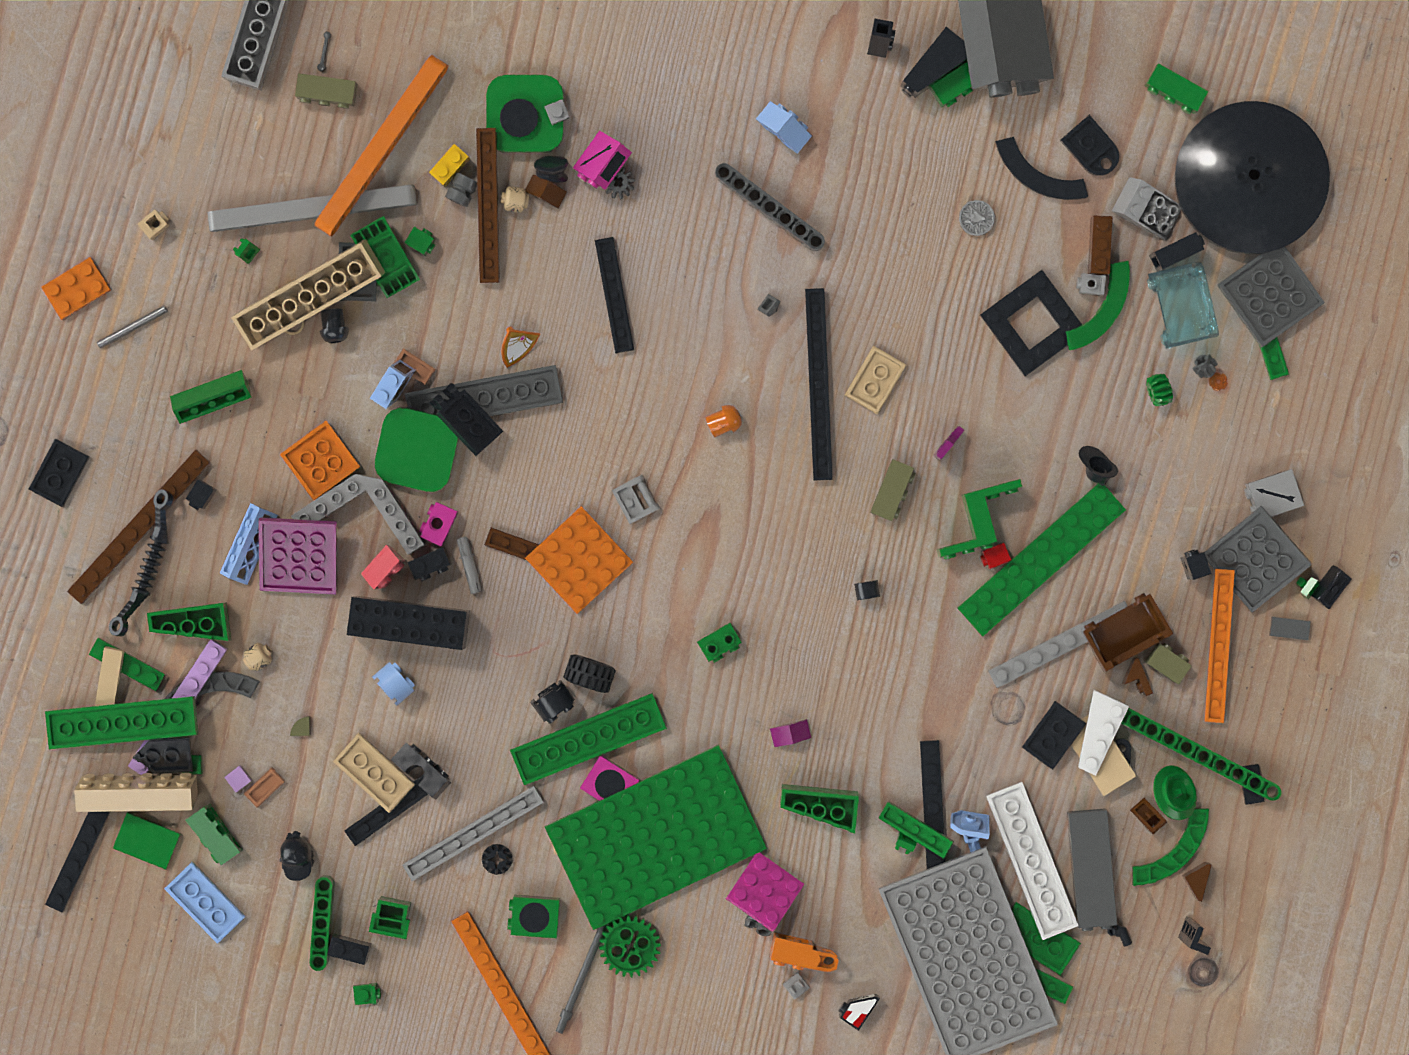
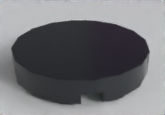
[500,99,538,137]

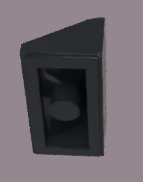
[1312,565,1352,609]

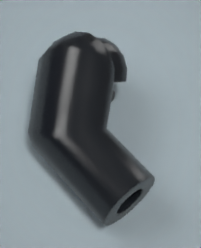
[1107,924,1132,947]

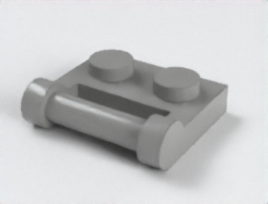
[612,475,660,524]

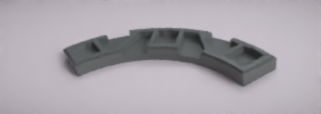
[164,672,260,699]

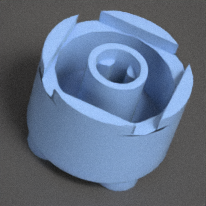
[372,662,415,706]

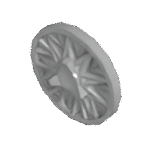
[959,200,995,236]

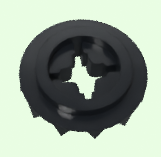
[482,844,512,875]

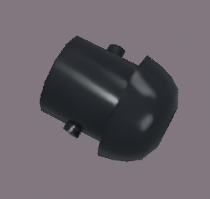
[319,308,349,343]

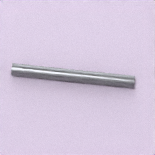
[97,305,168,349]

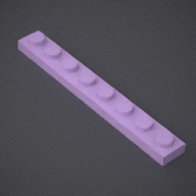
[128,639,228,775]

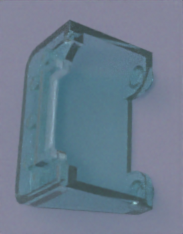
[1147,262,1219,349]

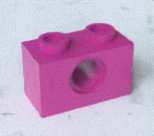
[419,502,459,546]

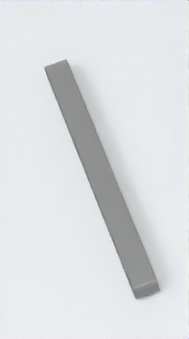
[207,185,417,232]

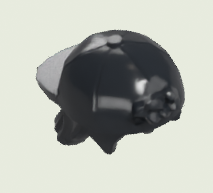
[279,831,314,881]

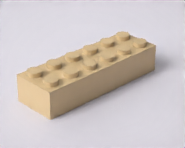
[74,773,198,812]

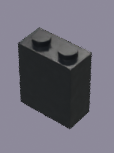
[1149,232,1205,272]

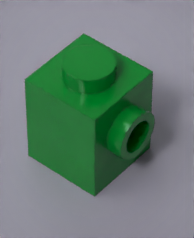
[404,227,436,256]

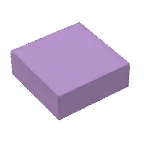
[224,765,252,792]

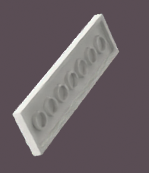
[986,782,1078,940]

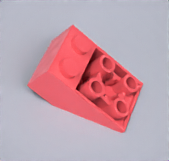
[361,545,405,590]

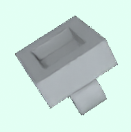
[783,972,810,999]

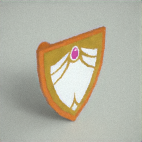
[501,326,540,368]

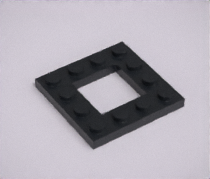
[980,270,1082,377]

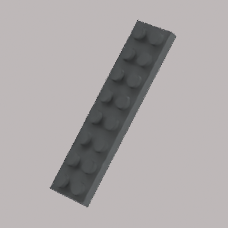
[405,365,563,417]

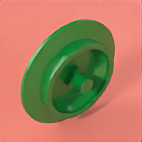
[1153,765,1197,820]

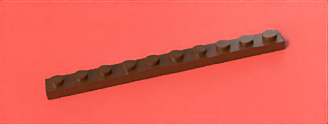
[67,450,211,604]

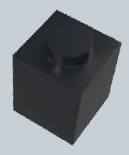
[186,479,217,510]

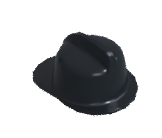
[1078,446,1118,486]

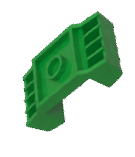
[350,216,420,298]

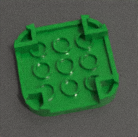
[486,75,564,153]
[375,406,459,492]

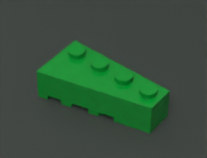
[147,602,232,641]
[780,784,859,834]

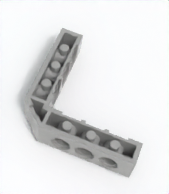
[291,474,426,555]

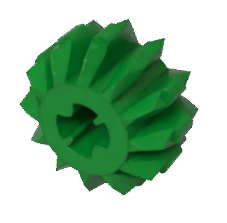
[1146,374,1173,406]

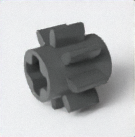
[1193,354,1218,378]

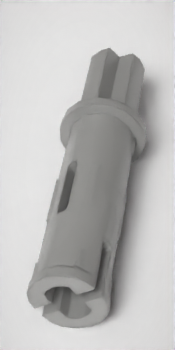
[457,537,482,594]

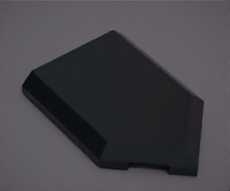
[133,737,193,774]

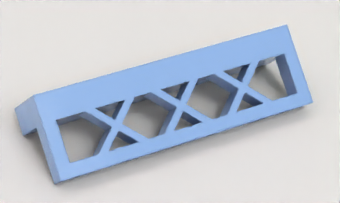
[220,503,278,585]

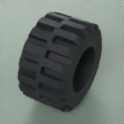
[563,654,616,693]

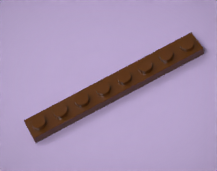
[476,128,500,283]

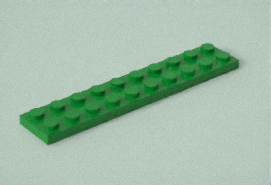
[957,483,1126,637]

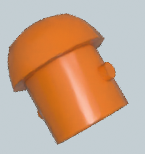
[705,405,742,438]

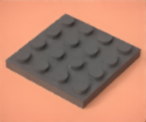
[1217,247,1325,347]
[1204,506,1312,612]

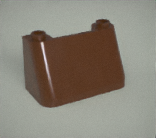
[1083,593,1173,672]

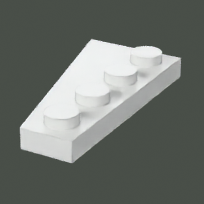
[1078,689,1129,776]

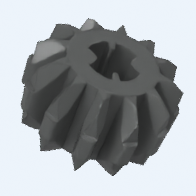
[605,167,635,199]

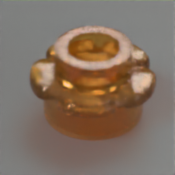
[1209,372,1228,391]

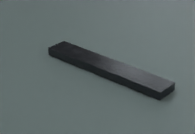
[594,237,634,354]
[344,764,449,846]

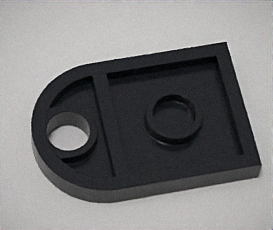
[1060,114,1119,176]

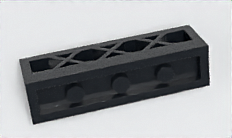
[1178,916,1211,955]

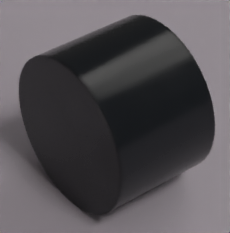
[854,580,880,600]

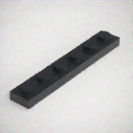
[45,811,111,913]

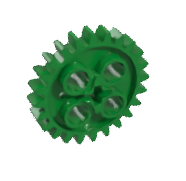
[599,914,661,978]

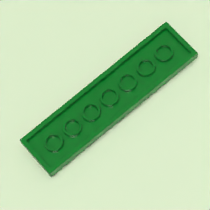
[510,693,667,785]
[45,696,198,750]

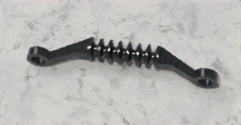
[109,489,173,637]

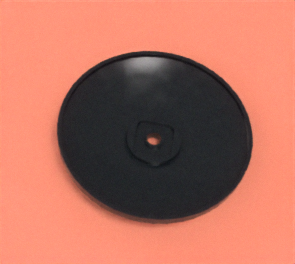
[1174,101,1330,254]

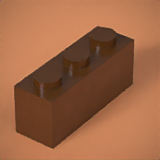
[1088,215,1113,276]

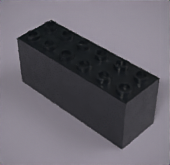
[346,596,470,650]

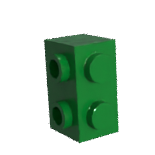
[697,622,742,663]

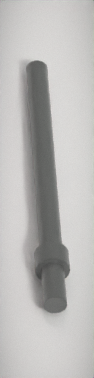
[556,926,607,1034]

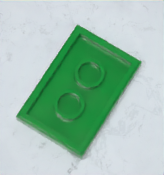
[113,812,181,870]

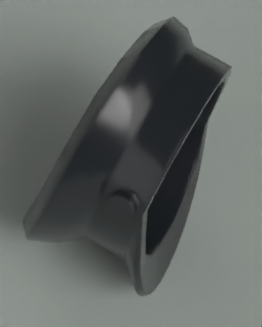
[534,156,569,183]

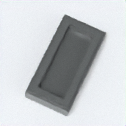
[1269,617,1311,640]

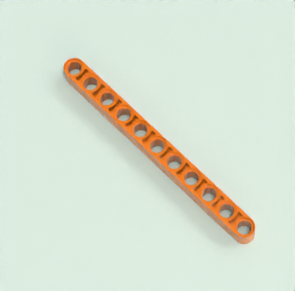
[315,55,449,236]

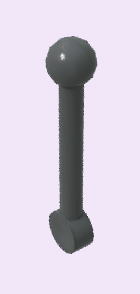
[317,31,331,71]

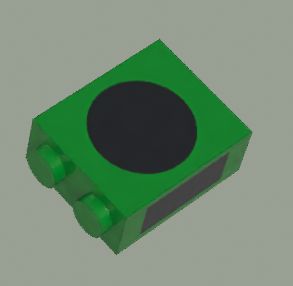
[507,894,560,939]

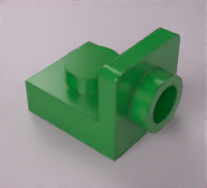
[353,983,381,1005]

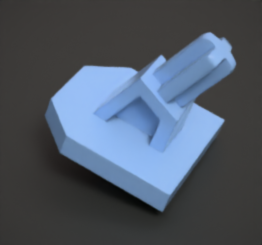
[950,810,990,852]

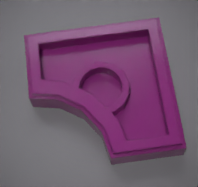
[933,426,965,460]

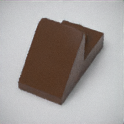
[1122,657,1153,696]

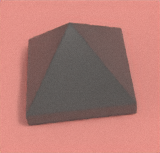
[758,294,781,317]

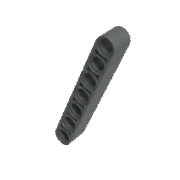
[715,163,825,251]

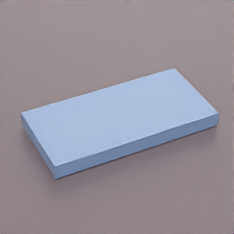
[164,862,246,944]

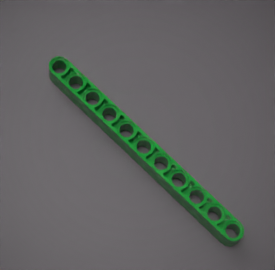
[1091,698,1282,801]

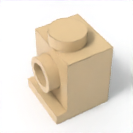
[138,210,170,240]

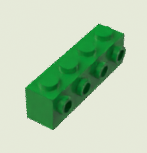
[170,370,252,424]

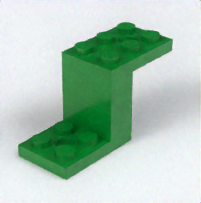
[936,479,1022,560]

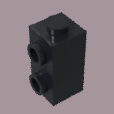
[867,18,896,58]

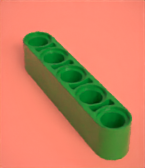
[309,875,335,971]

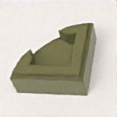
[290,716,310,736]

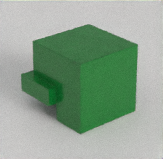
[369,896,411,939]

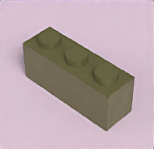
[295,73,357,109]
[870,459,916,521]

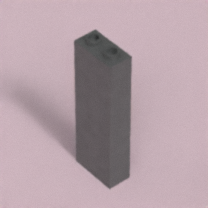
[1067,808,1117,931]

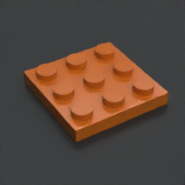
[280,420,361,501]

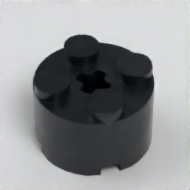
[530,680,575,724]

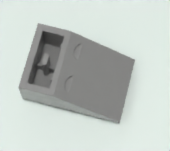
[1112,177,1181,240]

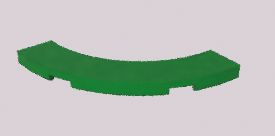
[1066,261,1130,350]
[1132,808,1209,886]

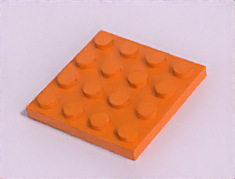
[525,506,633,614]

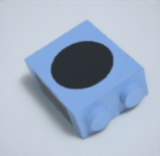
[370,360,416,409]

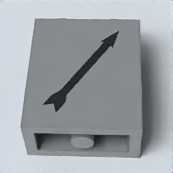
[1244,469,1304,517]

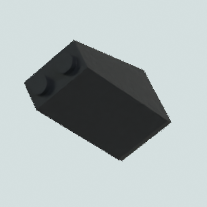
[901,26,968,98]

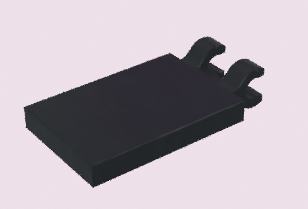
[429,383,503,456]

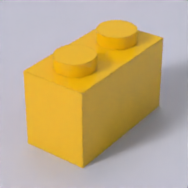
[429,144,470,187]

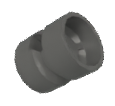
[445,172,477,207]

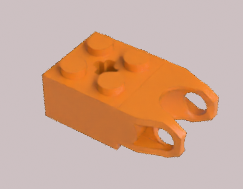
[770,932,839,972]

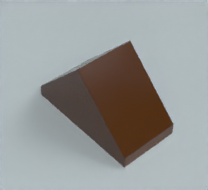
[525,174,567,209]
[1130,798,1167,834]
[1182,862,1212,902]

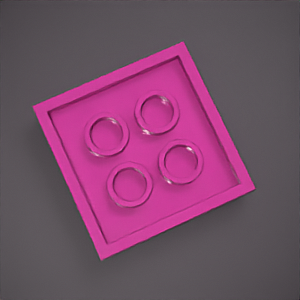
[725,852,804,932]

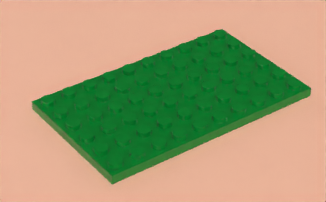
[544,744,767,930]

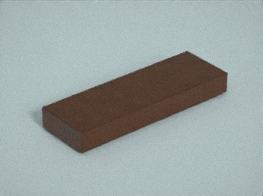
[484,527,539,560]

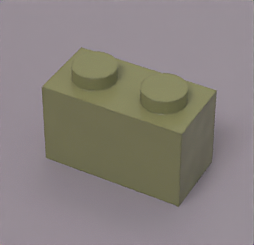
[1145,643,1192,685]

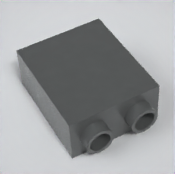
[958,0,1054,98]

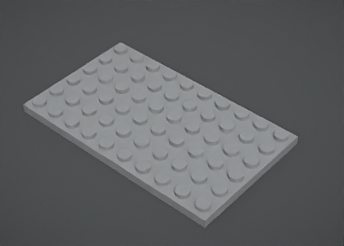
[879,846,1058,1055]

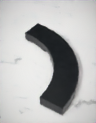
[995,137,1088,200]

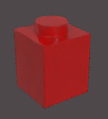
[980,542,1011,569]

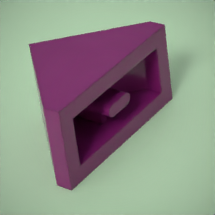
[770,719,811,747]

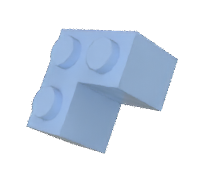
[756,101,812,154]

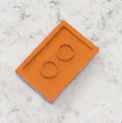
[41,257,111,320]

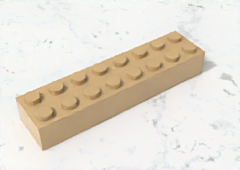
[231,239,385,350]

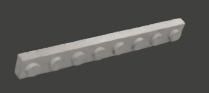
[988,601,1127,688]
[402,786,544,881]

